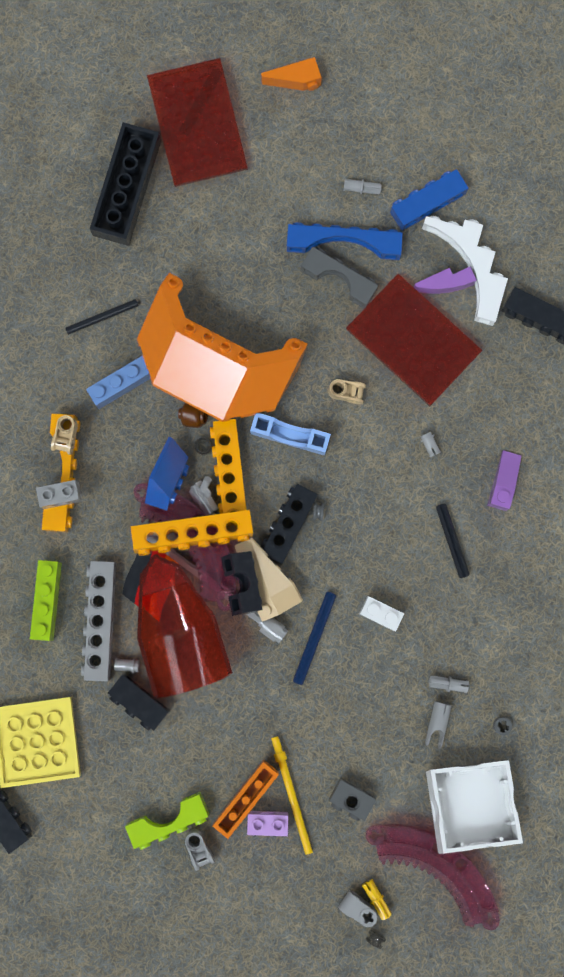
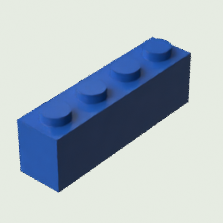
[390,169,469,231]

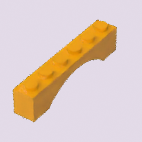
[42,414,80,532]

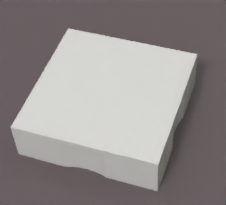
[426,760,523,854]

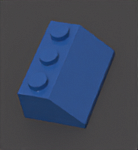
[145,437,190,511]

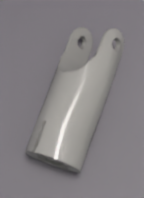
[425,701,452,749]

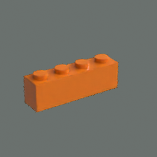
[212,759,279,839]

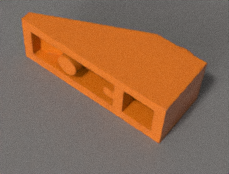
[261,57,322,91]

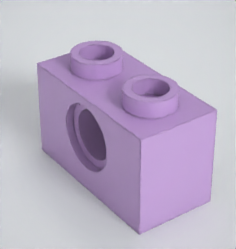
[247,811,288,836]

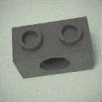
[329,778,376,821]

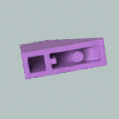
[487,450,521,511]

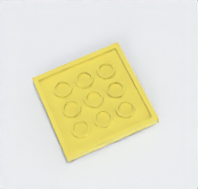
[0,697,81,788]

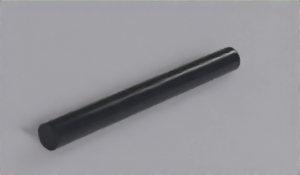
[65,299,139,335]

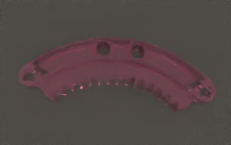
[134,483,236,611]
[365,824,500,930]

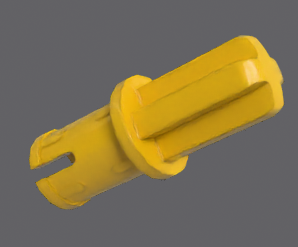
[362,879,392,920]

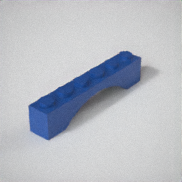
[287,222,403,260]

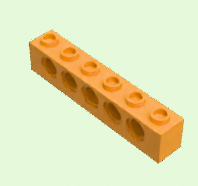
[210,419,247,532]
[131,510,253,556]

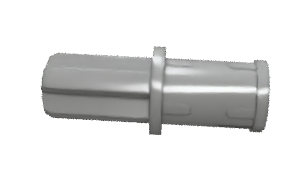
[343,178,382,195]
[429,676,469,693]

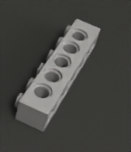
[81,561,117,681]

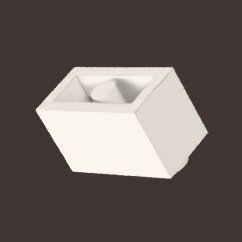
[359,596,404,632]

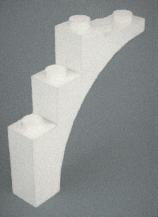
[422,216,508,326]

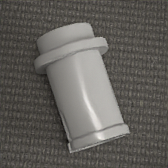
[420,432,441,457]
[114,658,140,674]

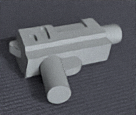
[189,476,219,516]

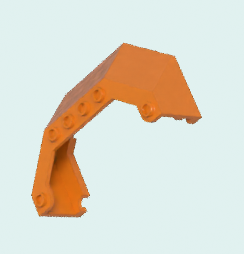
[137,273,308,422]

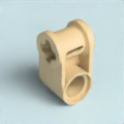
[328,379,366,404]
[51,415,78,455]

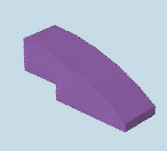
[413,267,477,294]

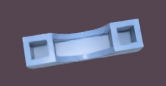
[250,413,331,456]

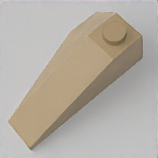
[234,538,303,622]

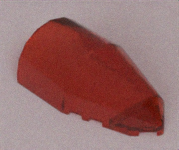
[137,554,233,699]

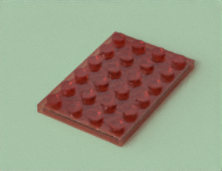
[147,58,248,187]
[346,274,483,407]

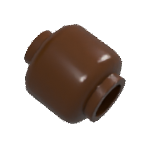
[178,403,208,428]

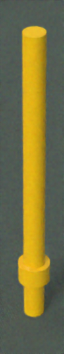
[271,736,313,855]

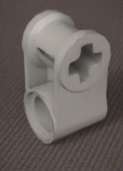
[185,829,215,871]
[338,890,377,927]

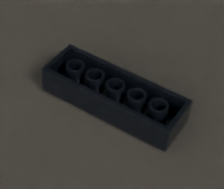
[90,122,161,246]

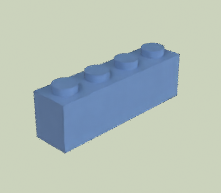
[86,355,151,409]

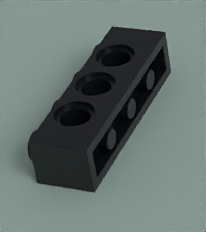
[261,484,318,564]

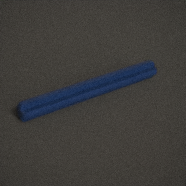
[293,592,336,685]

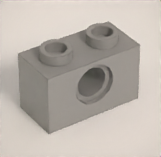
[36,480,83,509]

